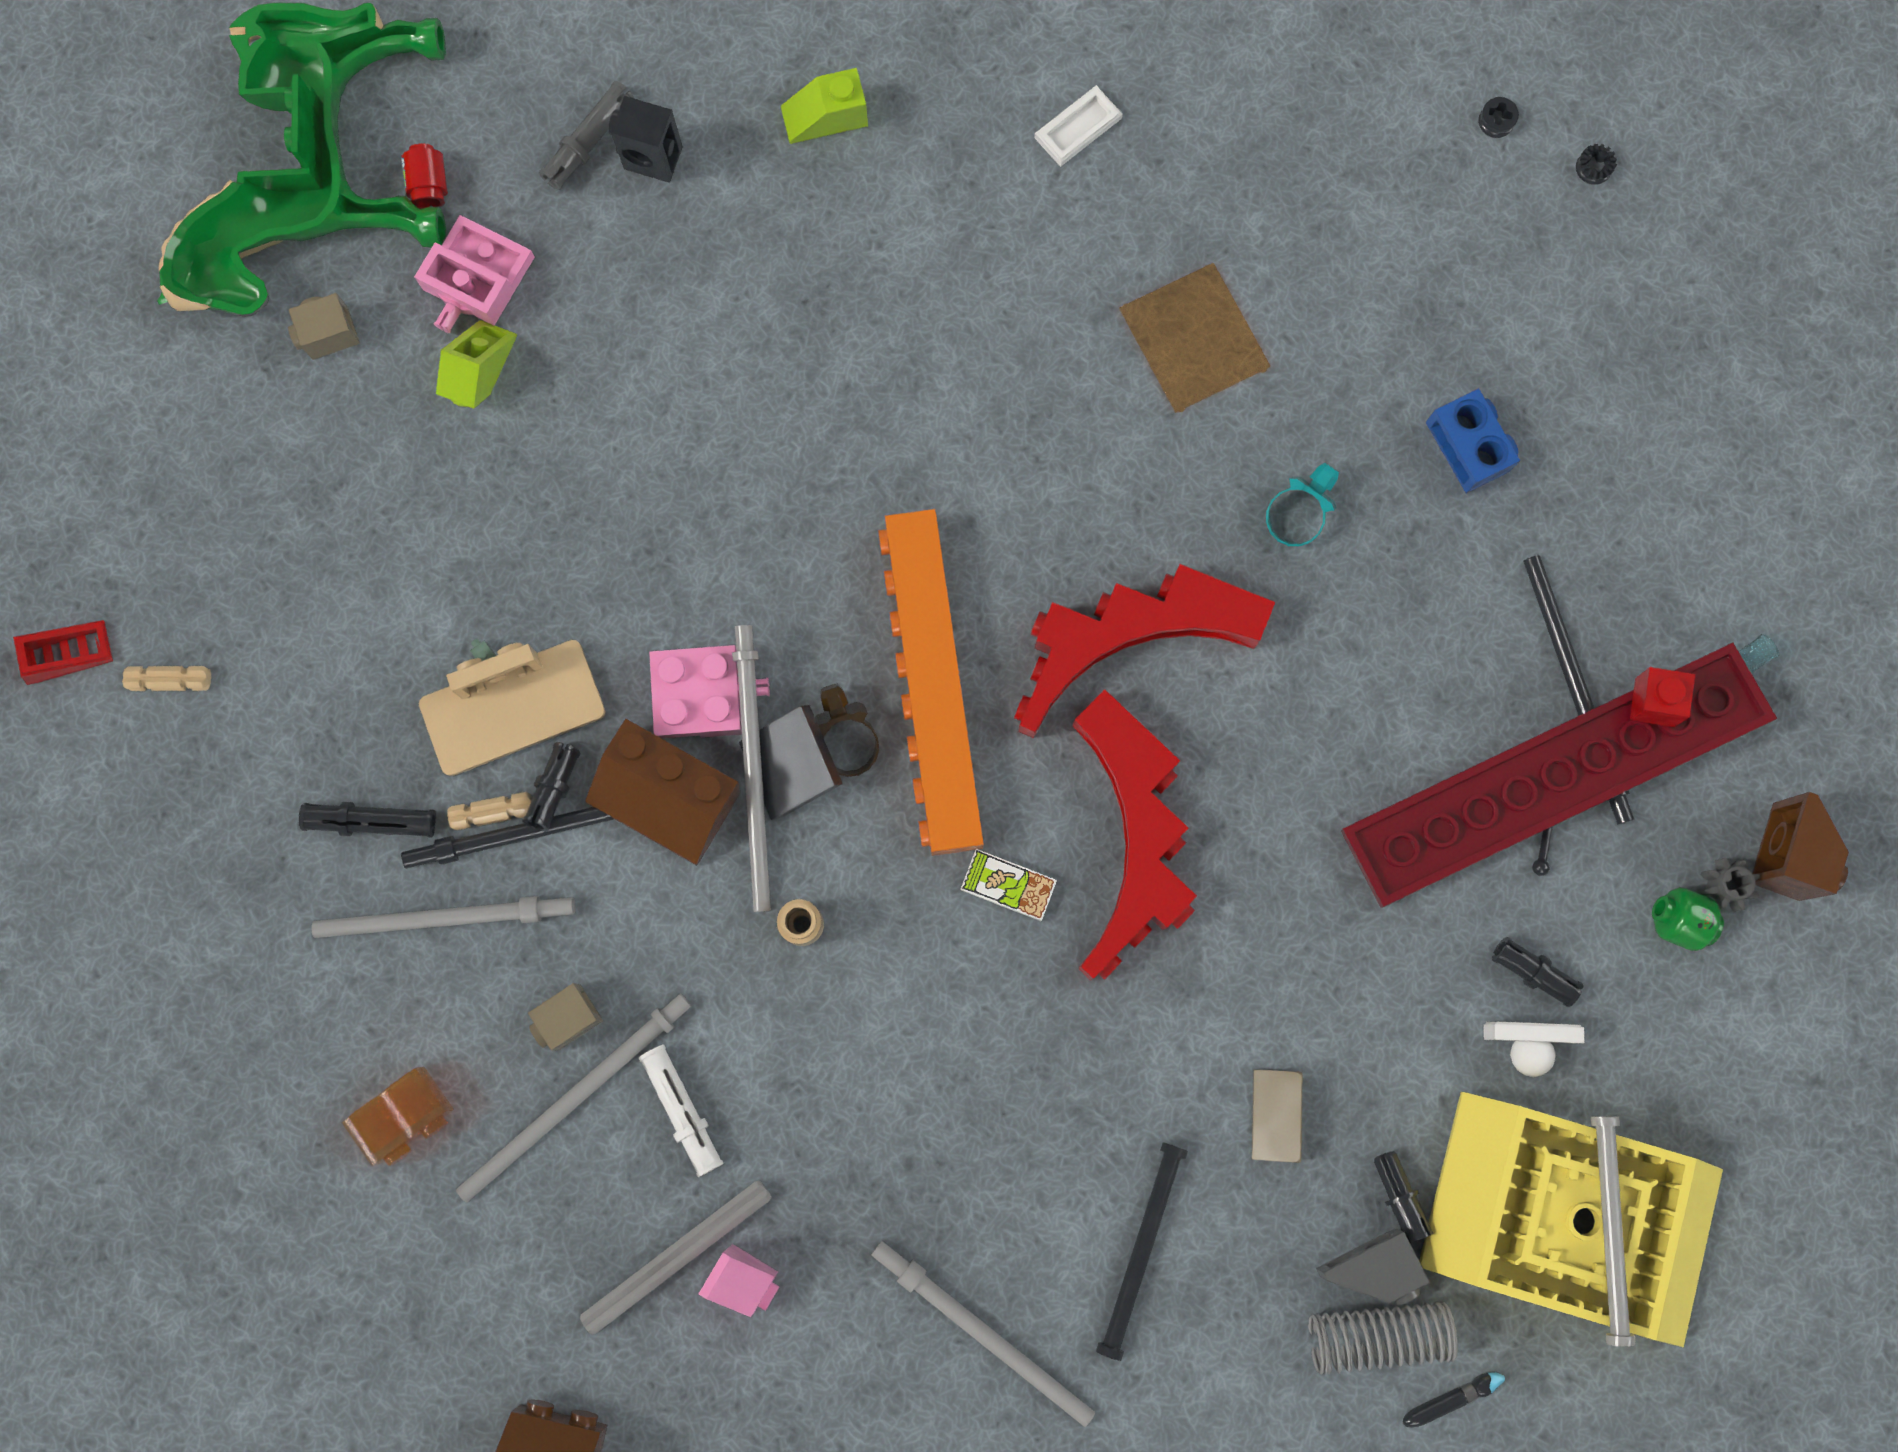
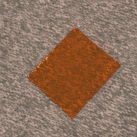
[1119,263,1271,413]

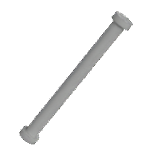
[1590,1116,1636,1346]

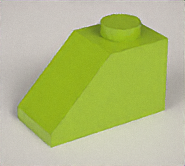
[781,68,868,144]
[436,320,517,409]

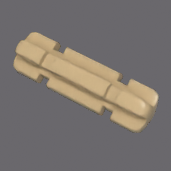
[122,666,211,691]
[447,792,532,830]

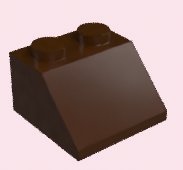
[1752,792,1849,901]
[495,1399,608,1452]

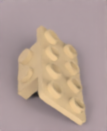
[419,640,605,776]

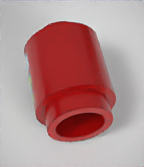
[401,143,448,209]

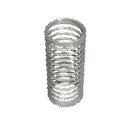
[1308,1301,1458,1375]

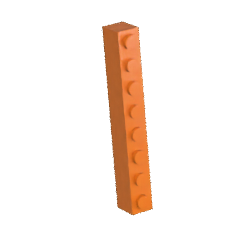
[878,509,984,856]

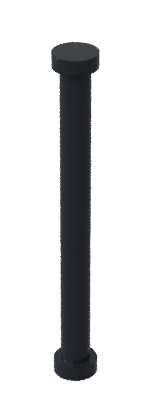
[1096,1142,1188,1361]

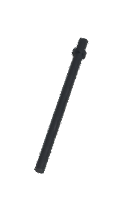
[1523,555,1635,825]

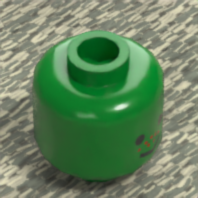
[1652,887,1724,951]

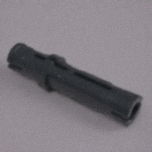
[299,802,436,838]

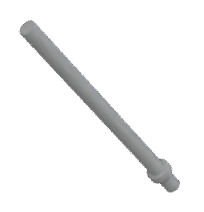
[732,625,771,912]
[456,993,692,1203]

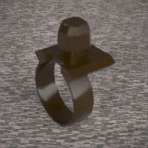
[815,683,879,777]

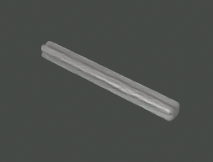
[580,1181,771,1335]

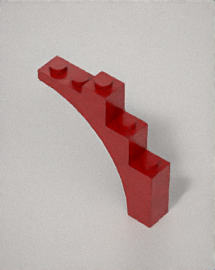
[1014,564,1275,738]
[1073,689,1197,981]

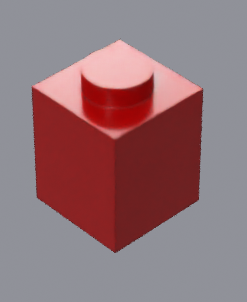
[1630,667,1695,727]

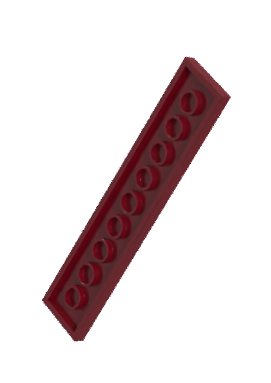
[1341,642,1778,908]

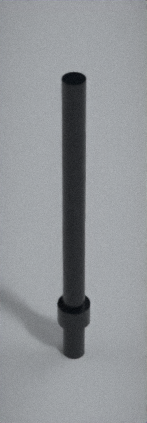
[401,807,614,869]

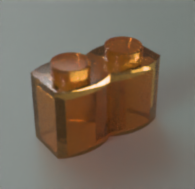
[342,1067,454,1167]

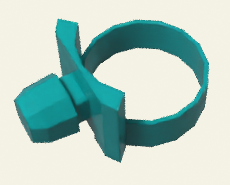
[1266,462,1339,546]

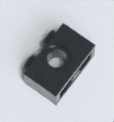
[609,96,683,183]

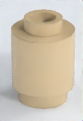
[777,899,824,946]

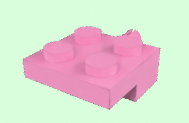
[414,215,535,333]
[649,645,770,738]

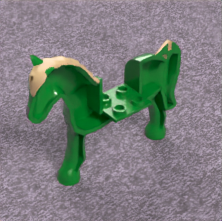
[157,3,446,317]

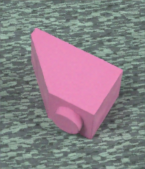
[699,1244,780,1317]

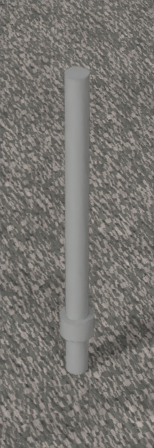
[311,896,576,938]
[871,1241,1095,1427]

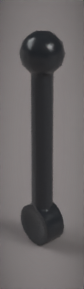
[1532,827,1553,876]

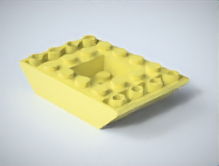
[1419,1092,1723,1347]

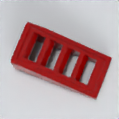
[13,620,113,685]

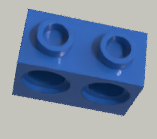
[1426,388,1520,493]

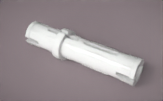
[639,1045,724,1177]

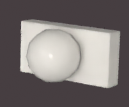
[1484,1022,1584,1077]

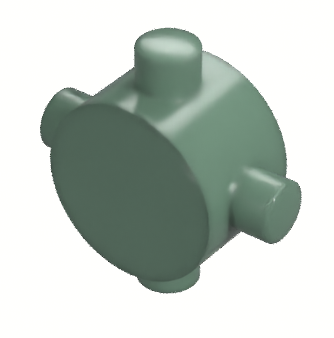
[470,639,496,661]

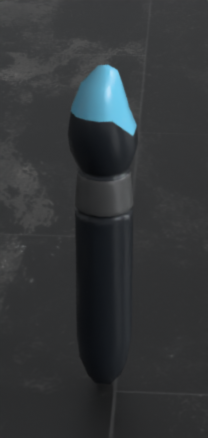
[1403,1372,1505,1428]

